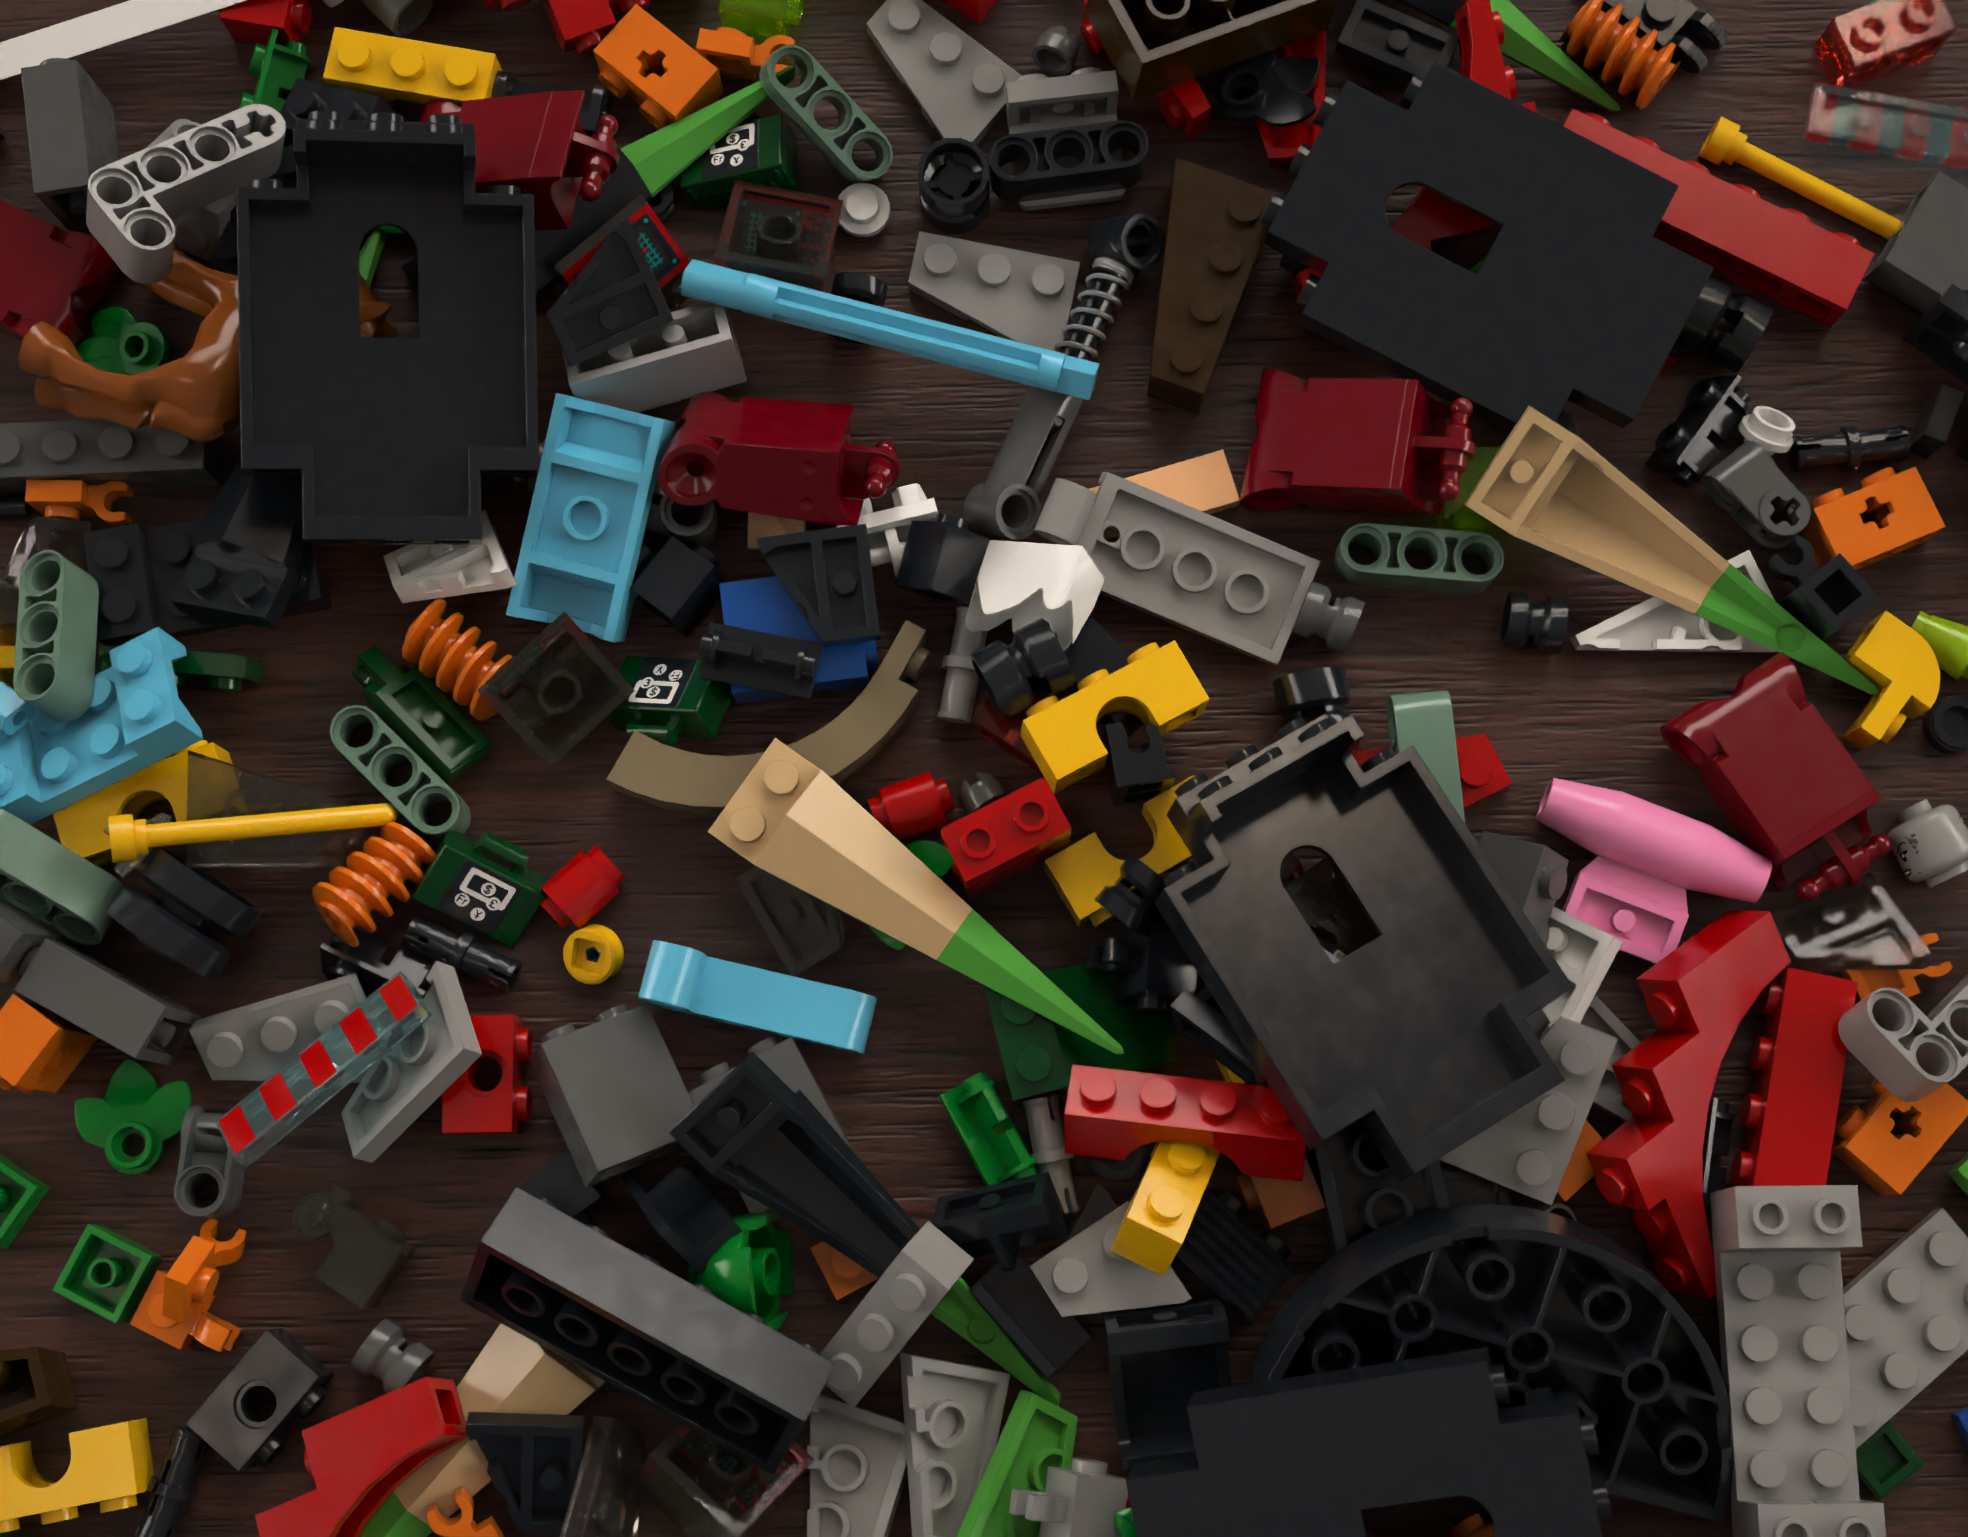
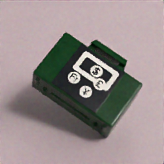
[680,112,797,210]
[602,656,733,745]
[412,830,547,948]

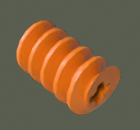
[1558,0,1681,110]
[402,598,527,720]
[312,822,436,947]

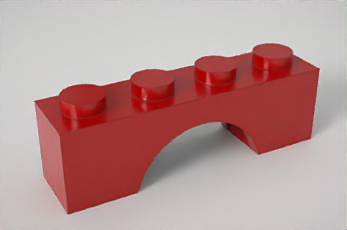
[1064,1064,1306,1181]

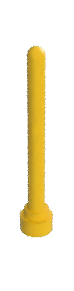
[1698,116,1902,240]
[108,803,398,863]

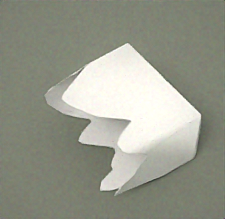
[965,540,1105,651]

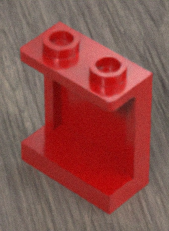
[941,778,1072,900]

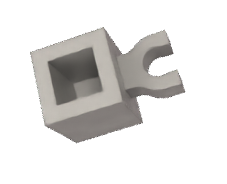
[1009,1458,1128,1537]

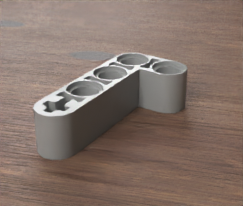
[86,104,286,284]
[1838,974,1968,1102]

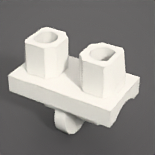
[836,483,938,577]

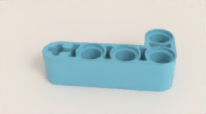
[638,940,877,1055]

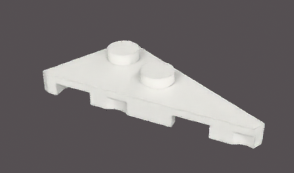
[1570,550,1779,653]

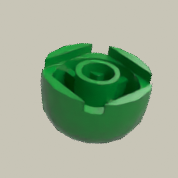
[689,1212,794,1331]

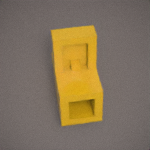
[1843,610,1940,750]

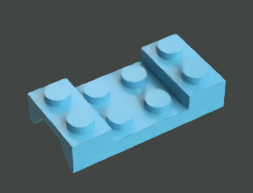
[506,393,676,643]
[0,627,203,825]

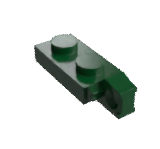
[96,645,264,692]
[352,645,492,784]

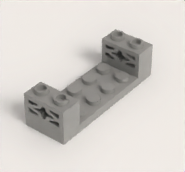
[1710,1185,1886,1537]

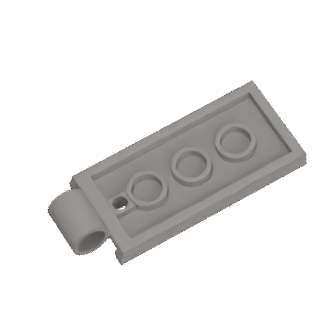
[1033,472,1321,667]
[1843,1208,1968,1449]

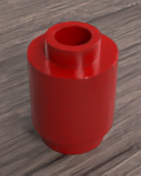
[867,771,956,842]
[540,845,626,929]

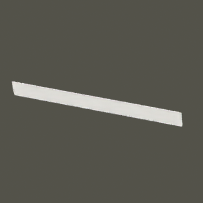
[0,0,247,80]

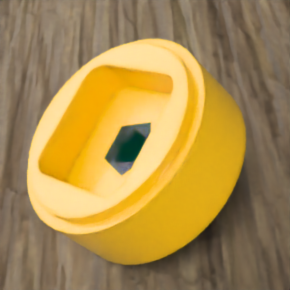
[563,924,624,985]

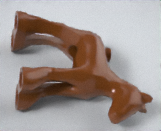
[18,242,399,443]

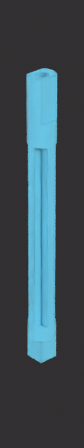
[681,259,1099,400]

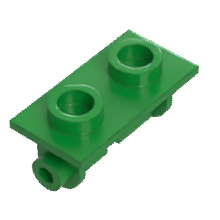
[238,28,310,142]
[938,1072,1038,1186]

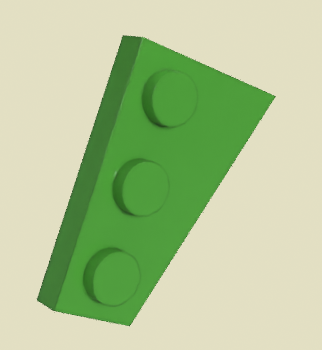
[956,1390,1078,1537]

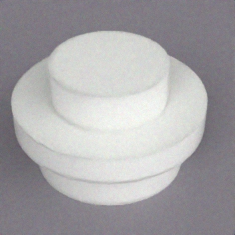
[836,183,890,237]
[1738,406,1795,456]

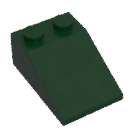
[984,963,1180,1104]

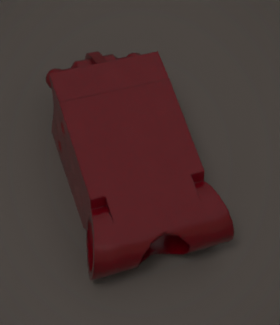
[400,90,620,234]
[0,200,120,348]
[1239,369,1476,515]
[657,392,901,526]
[1660,652,1892,902]

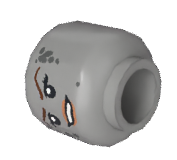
[1887,799,1968,888]

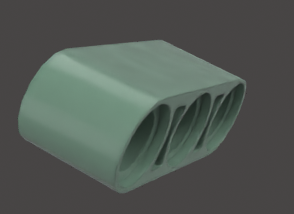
[759,45,893,183]
[1333,523,1504,595]
[13,550,99,723]
[1387,690,1465,823]
[329,705,471,841]
[0,809,123,945]

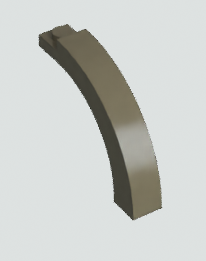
[606,620,931,816]

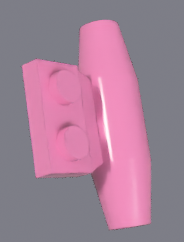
[1536,778,1772,964]

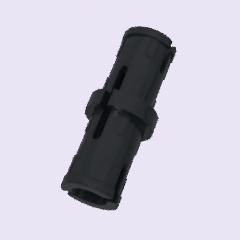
[1788,425,1911,472]
[402,914,522,995]
[134,1425,209,1537]

